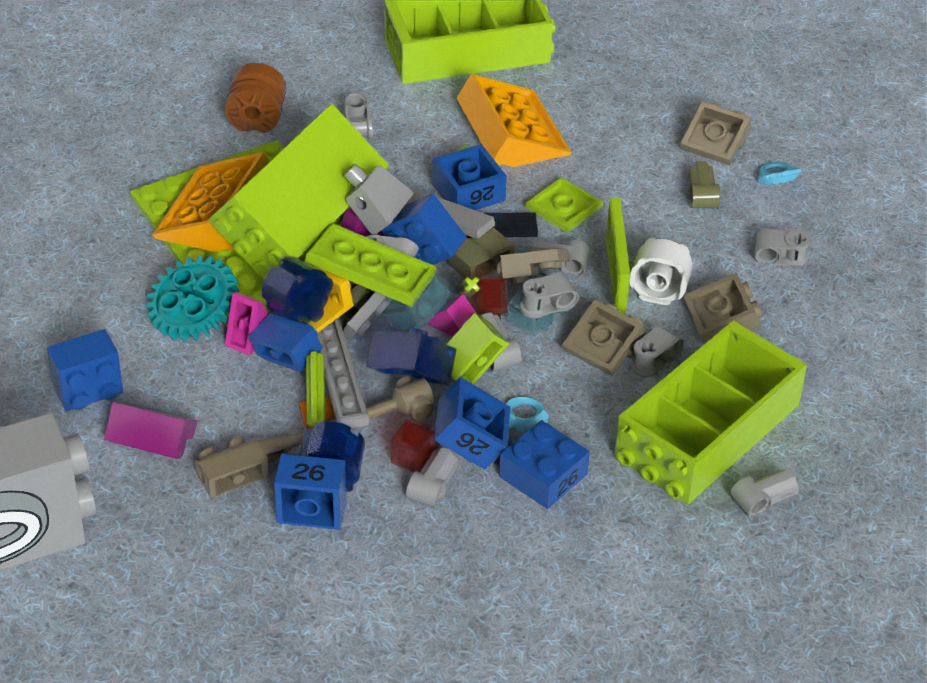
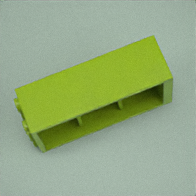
[384,0,556,84]
[208,104,390,283]
[615,320,807,505]

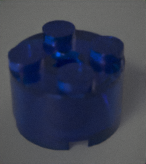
[262,256,333,324]
[299,421,365,492]

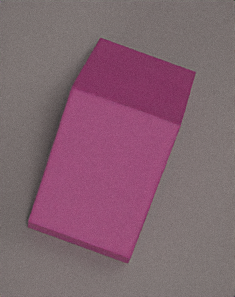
[225,292,269,356]
[422,294,477,337]

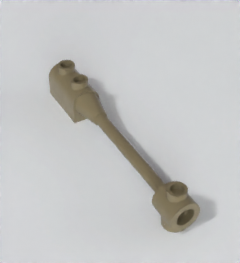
[195,376,434,498]

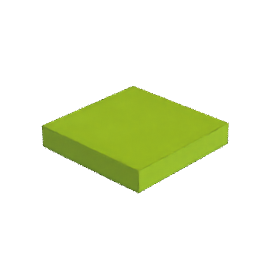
[525,177,603,233]

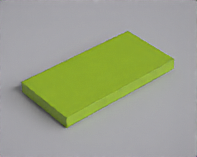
[606,198,630,315]
[305,223,437,307]

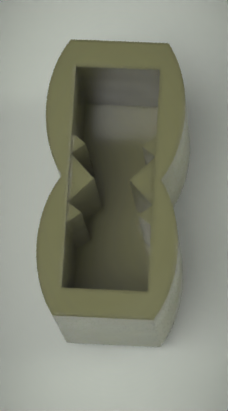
[449,227,515,280]

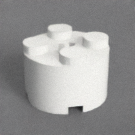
[630,238,692,305]

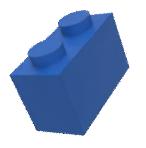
[248,313,323,372]

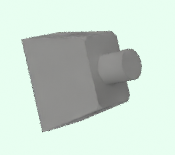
[344,164,414,235]

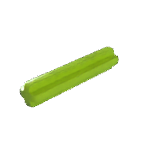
[457,276,480,298]
[306,351,325,427]

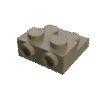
[680,101,751,165]
[497,248,570,284]
[683,272,763,342]
[562,299,646,376]

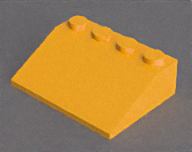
[457,73,572,167]
[152,152,270,252]

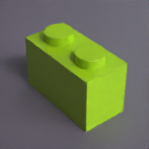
[435,313,510,385]

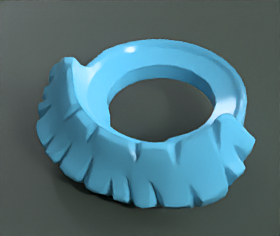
[758,162,802,185]
[505,397,549,432]

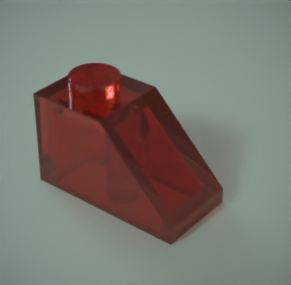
[474,278,508,320]
[391,420,441,473]

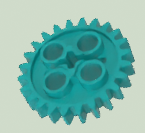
[146,255,240,342]

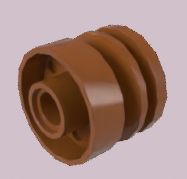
[225,63,286,133]

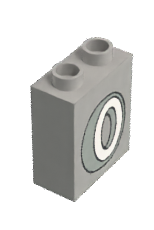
[0,413,96,570]

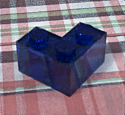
[366,327,457,384]

